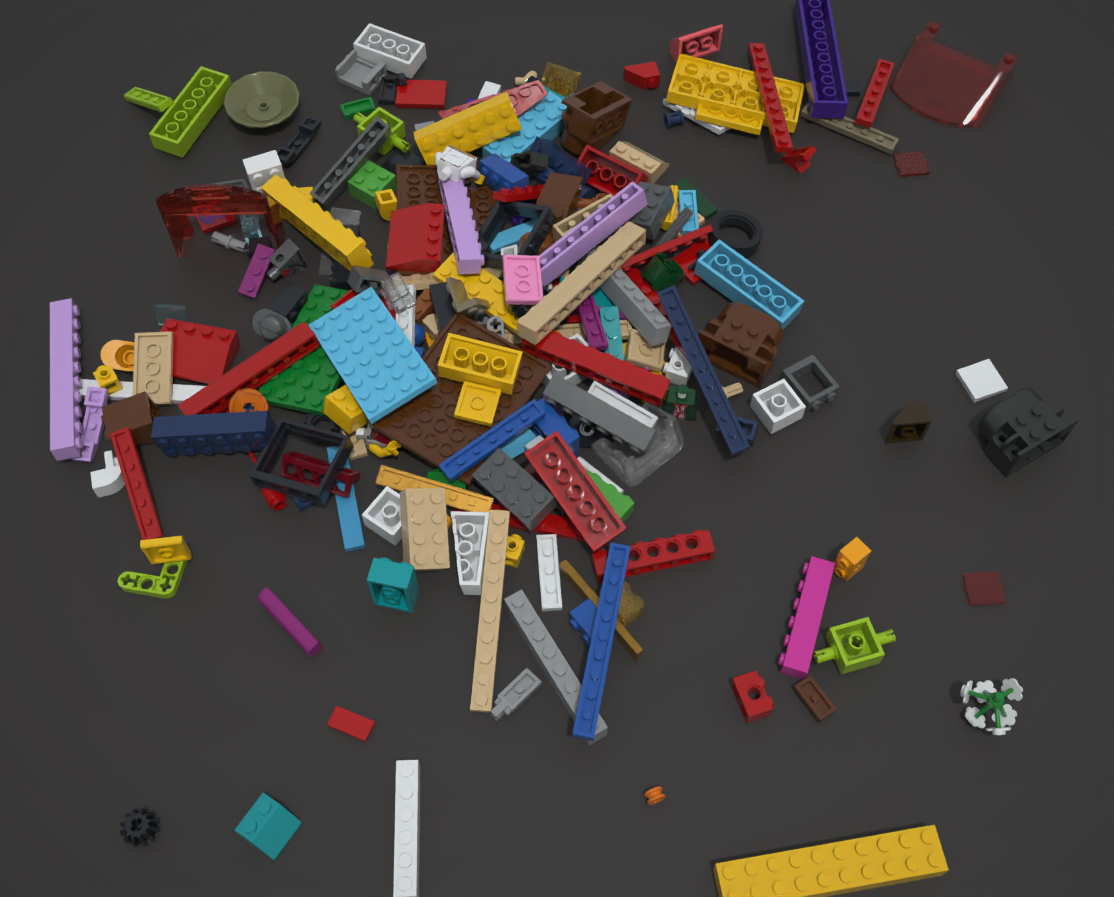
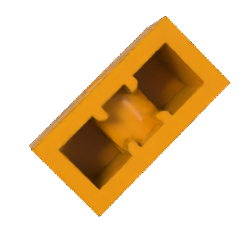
[834,537,871,582]

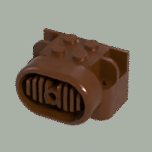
[561,81,632,156]
[698,302,783,389]

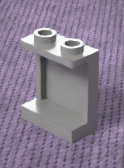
[335,50,387,95]

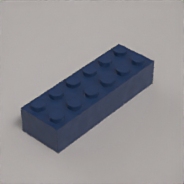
[151,410,276,457]

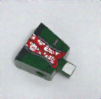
[661,384,698,421]

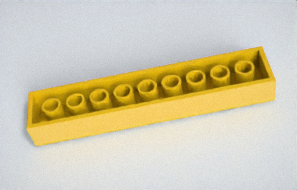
[713,825,949,897]

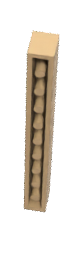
[517,221,646,345]

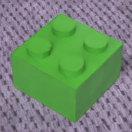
[347,160,396,210]

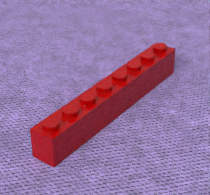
[178,322,321,415]
[521,332,670,407]

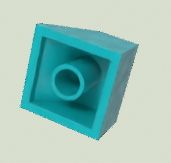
[235,793,302,861]

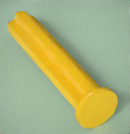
[661,185,679,231]

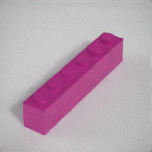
[778,556,835,680]

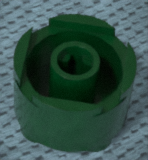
[641,252,684,292]

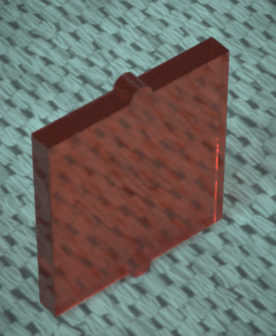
[893,151,929,177]
[962,571,1006,606]

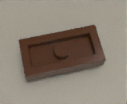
[793,675,837,722]

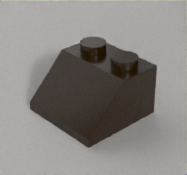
[885,401,932,444]

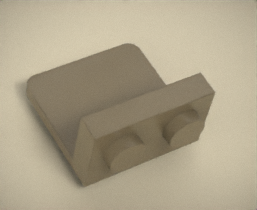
[446,277,491,316]

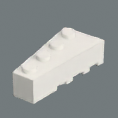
[450,511,490,595]

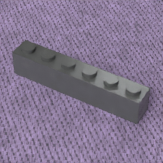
[310,116,392,209]

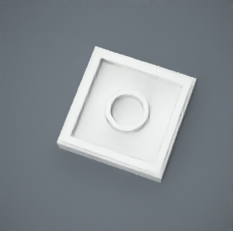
[955,359,1008,402]

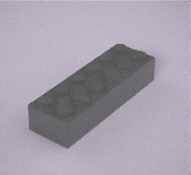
[543,373,658,454]

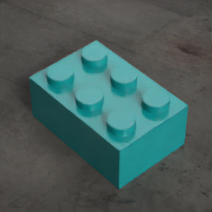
[366,558,420,613]

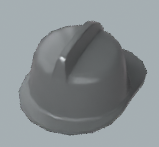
[252,309,292,342]

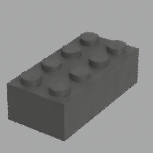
[472,448,558,532]

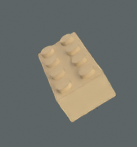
[400,488,450,572]

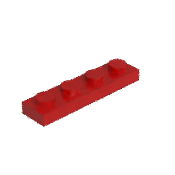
[493,184,545,202]

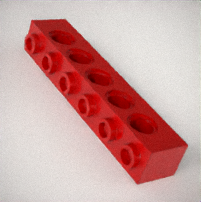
[592,530,715,583]

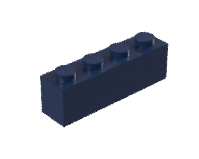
[530,136,592,185]

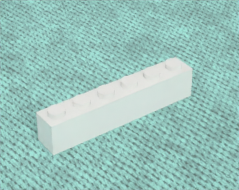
[393,760,420,897]

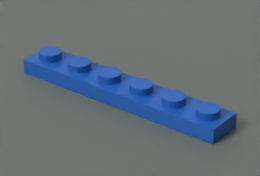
[439,399,546,482]

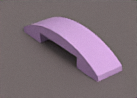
[72,387,108,462]

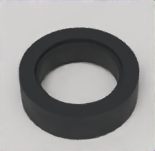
[708,210,763,258]

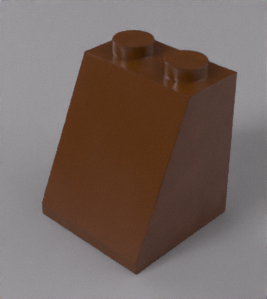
[101,391,162,445]

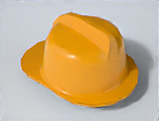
[101,340,134,371]

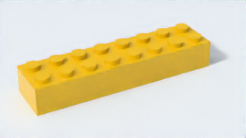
[261,174,374,272]

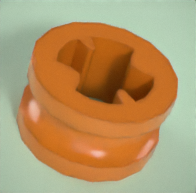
[644,786,666,805]

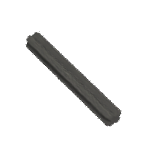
[646,207,693,263]

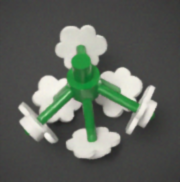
[960,678,1023,737]

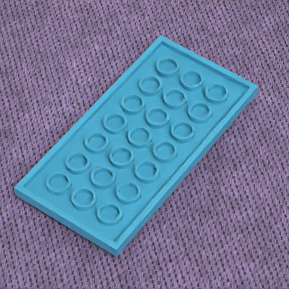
[309,287,438,424]

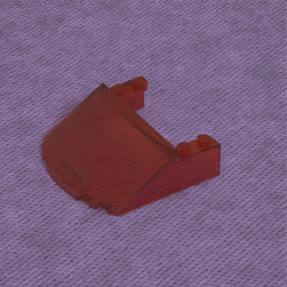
[890,20,1019,127]
[155,184,285,258]

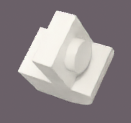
[90,450,125,498]

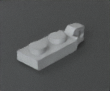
[490,668,542,721]

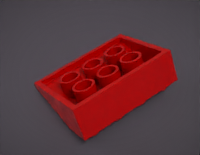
[386,203,445,273]
[160,318,240,384]

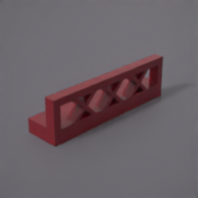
[280,451,360,498]

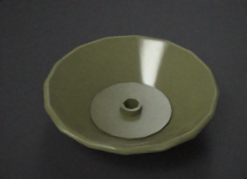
[224,71,300,128]

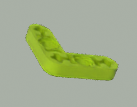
[117,560,188,599]

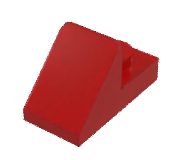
[781,146,817,173]

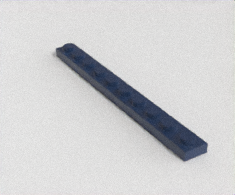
[657,285,750,456]

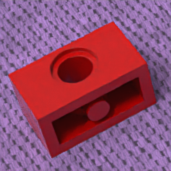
[730,670,774,724]

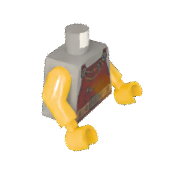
[356,420,401,458]

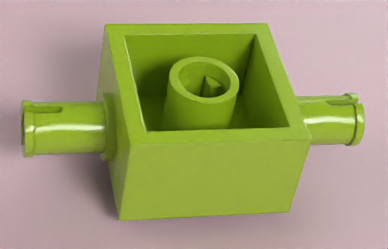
[353,107,410,155]
[813,617,896,675]

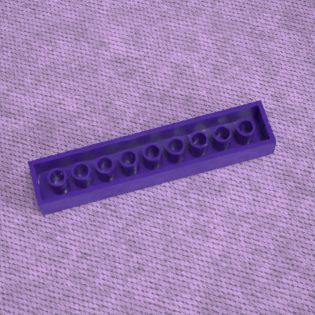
[794,0,848,118]

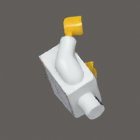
[435,145,486,185]

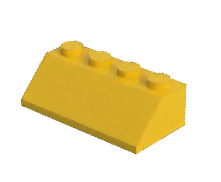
[438,333,523,395]

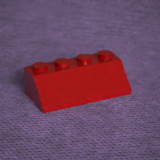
[578,144,648,196]

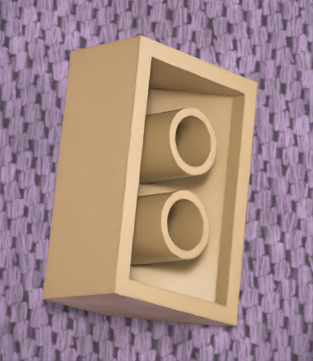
[609,141,669,184]

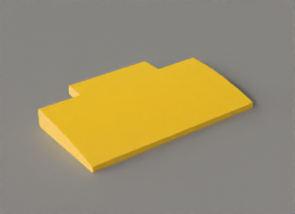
[666,54,805,135]

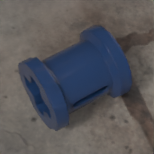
[663,110,684,128]

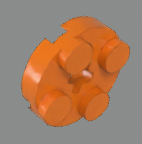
[229,388,268,413]

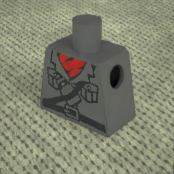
[266,238,309,281]

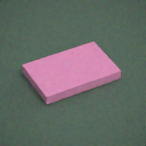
[502,255,543,305]

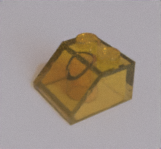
[541,62,582,97]

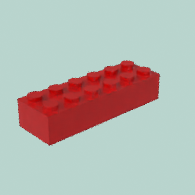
[524,430,627,553]

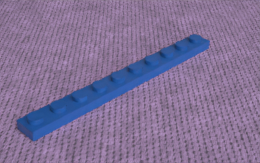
[572,542,631,741]

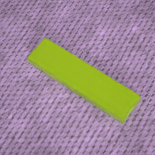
[124,87,174,112]

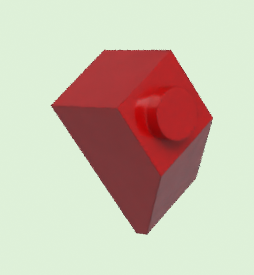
[623,61,660,90]

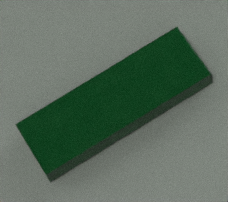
[673,178,718,220]

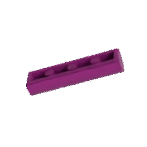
[257,587,323,657]

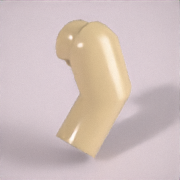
[515,71,537,86]

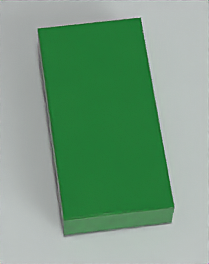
[340,97,376,120]

